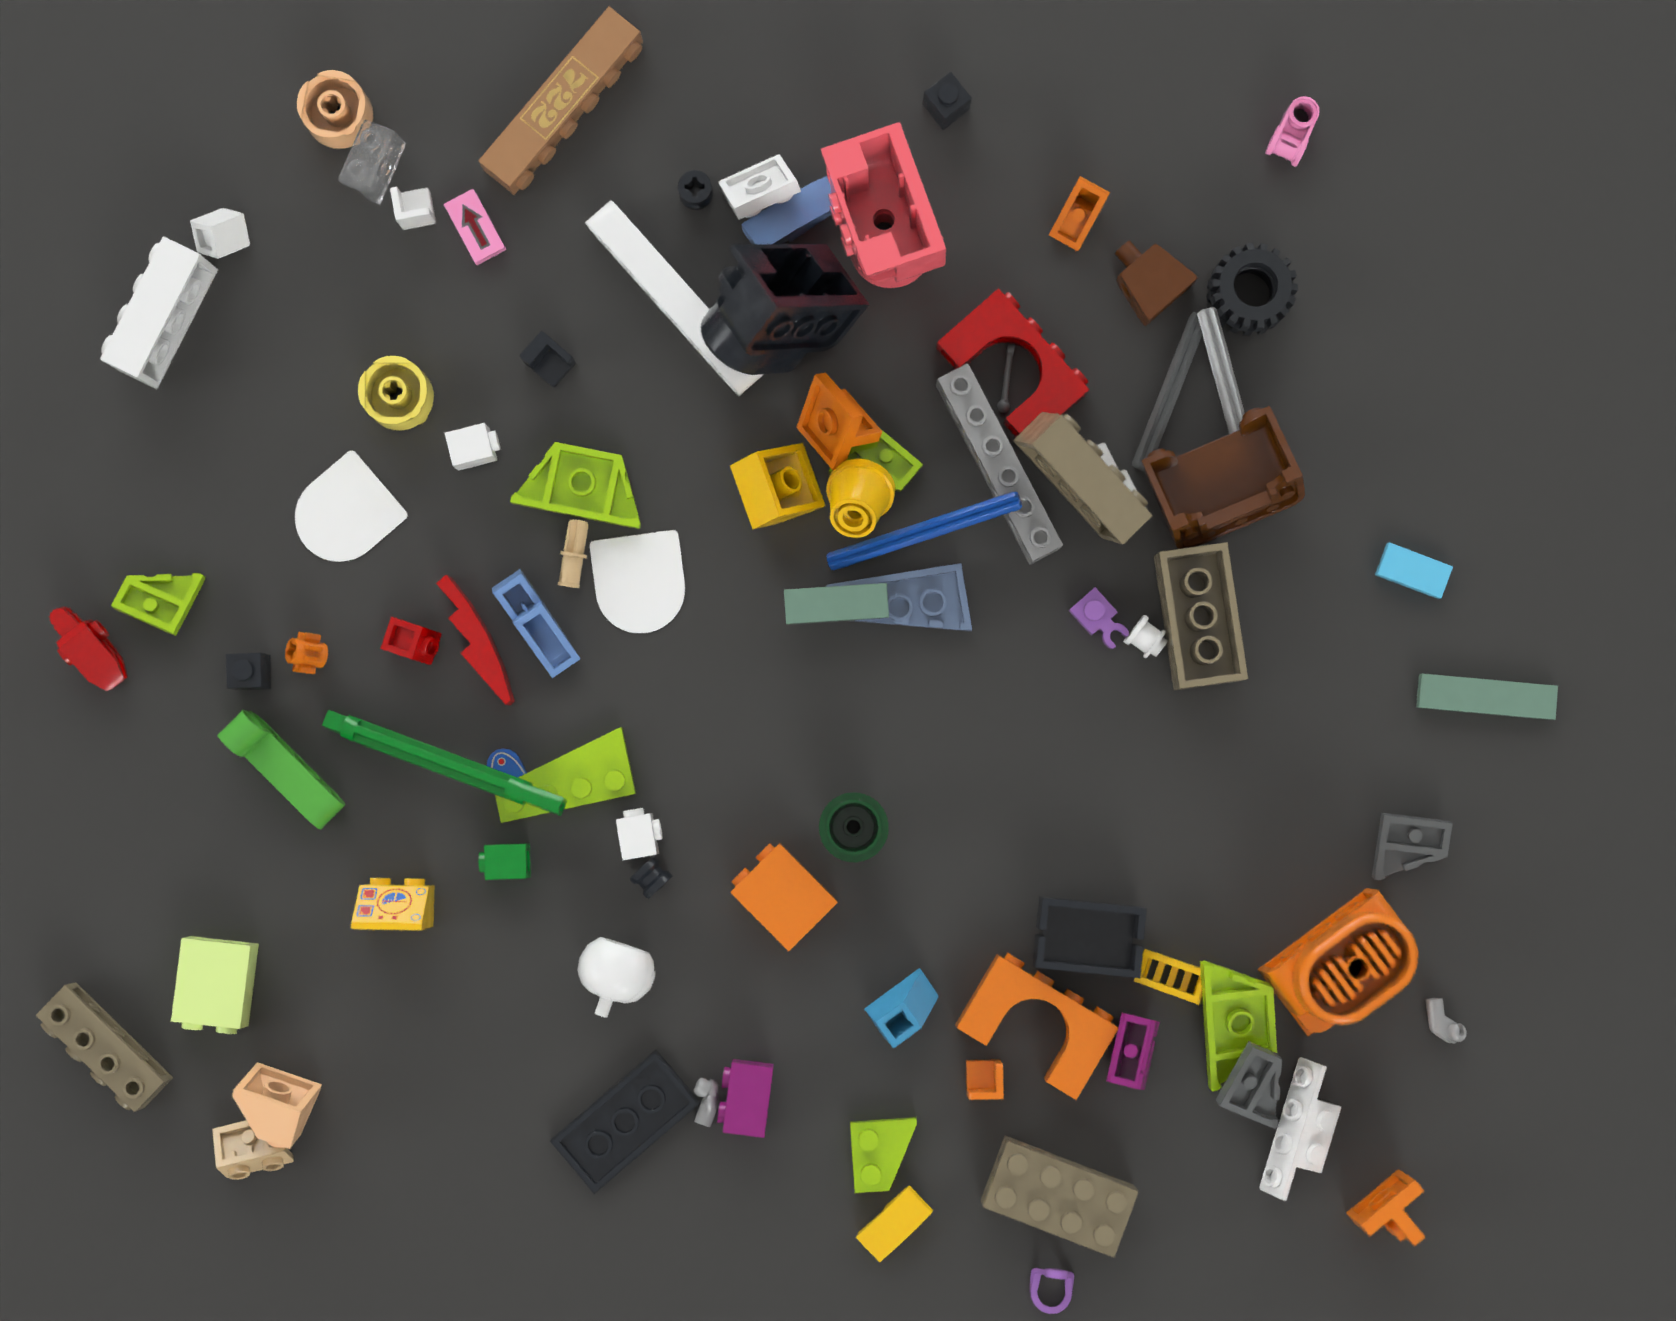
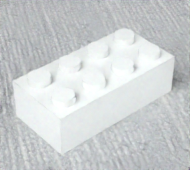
[100,236,218,389]

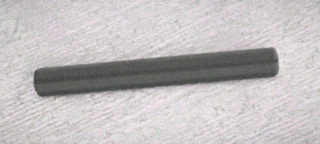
[1132,312,1202,471]

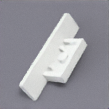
[1259,1057,1341,1200]

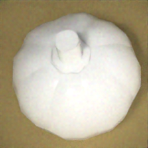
[577,937,655,1018]

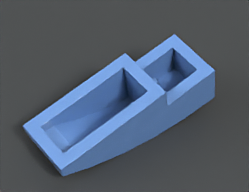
[742,176,831,244]
[492,569,580,678]

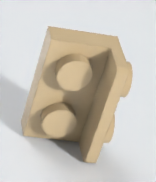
[213,1120,294,1180]

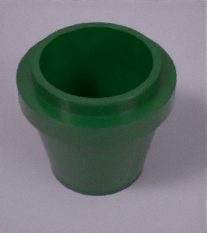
[819,792,889,862]

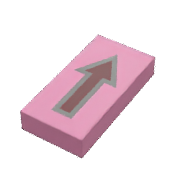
[444,189,506,265]

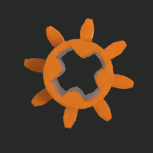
[285,632,328,674]

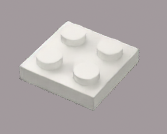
[718,154,801,220]

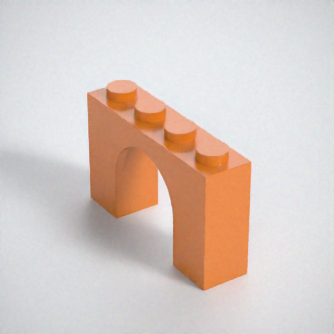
[955,953,1118,1100]

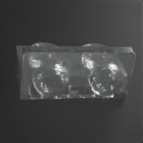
[338,120,406,205]

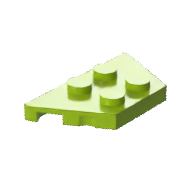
[510,442,641,529]
[1200,961,1277,1092]

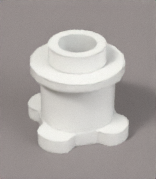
[1123,615,1168,658]

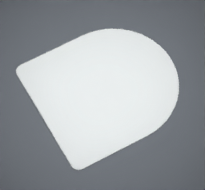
[295,451,408,562]
[590,530,685,633]

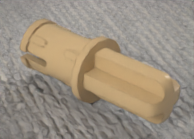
[558,519,588,588]

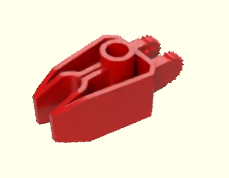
[48,606,128,691]

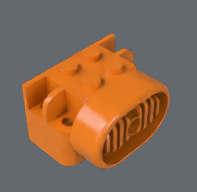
[1257,888,1418,1036]

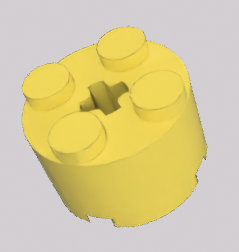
[358,356,434,430]

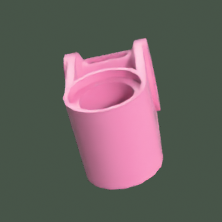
[1265,96,1319,167]

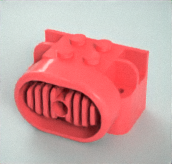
[821,122,946,288]

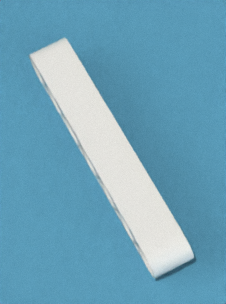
[585,200,764,396]

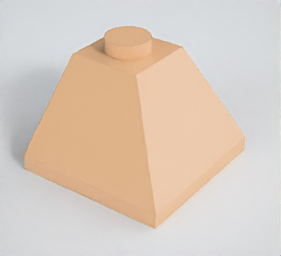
[232,1062,322,1149]

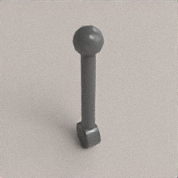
[997,343,1015,413]

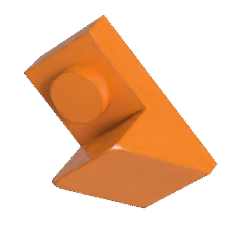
[1049,176,1110,251]

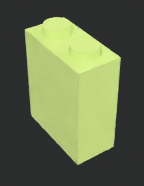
[171,936,259,1034]

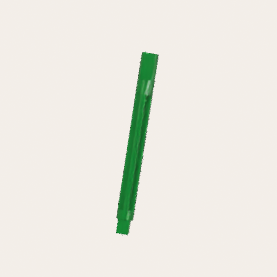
[322,710,567,816]

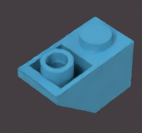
[864,968,939,1049]

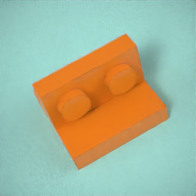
[796,372,883,470]
[1346,1169,1425,1246]

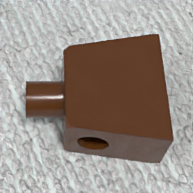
[1114,240,1198,327]

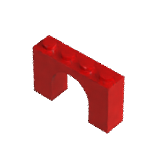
[936,288,1090,437]

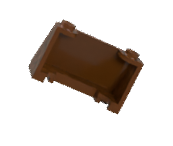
[1141,406,1305,549]

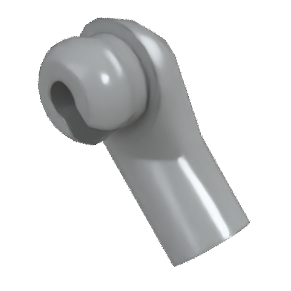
[694,1078,719,1127]

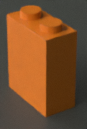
[730,843,838,951]

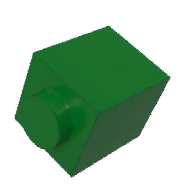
[479,843,531,880]

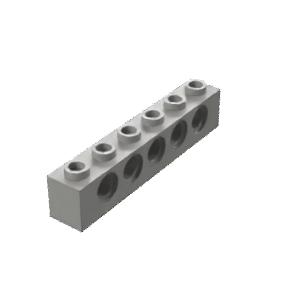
[936,363,1063,565]

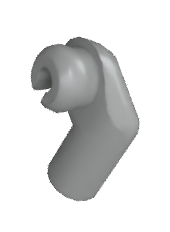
[1425,998,1467,1044]

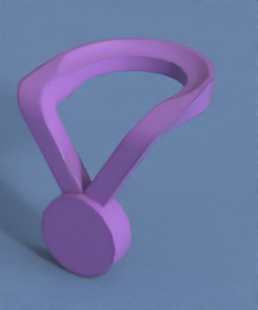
[1030,1268,1074,1314]

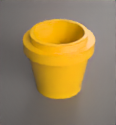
[826,459,895,538]

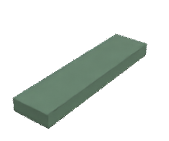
[1416,674,1558,720]

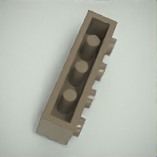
[36,982,173,1112]

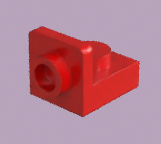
[380,616,442,665]

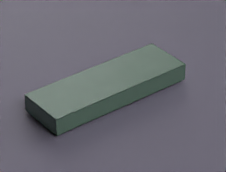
[784,583,889,625]

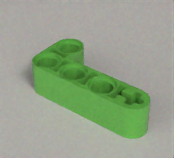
[217,710,346,830]

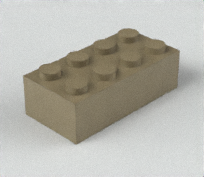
[1013,412,1153,545]
[1154,542,1248,691]
[981,1136,1139,1258]

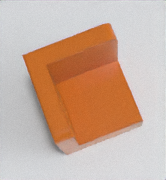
[966,1059,1004,1100]

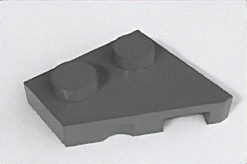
[1372,813,1453,880]
[1216,1041,1282,1129]

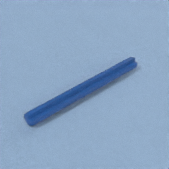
[827,492,1022,570]

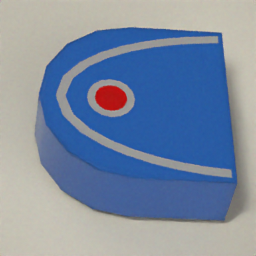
[486,748,527,777]

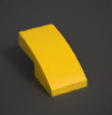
[856,1185,933,1262]

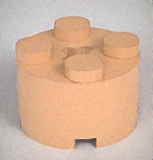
[297,70,373,149]

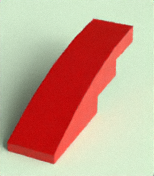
[436,574,515,706]

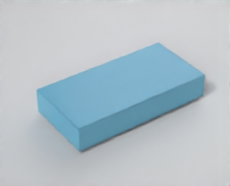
[1375,542,1453,599]

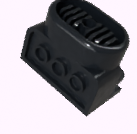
[701,244,869,375]

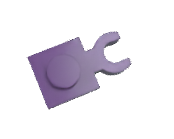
[1068,587,1129,649]

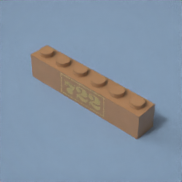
[478,7,643,195]

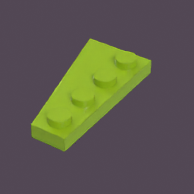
[495,727,636,823]

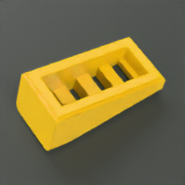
[1134,949,1203,1005]

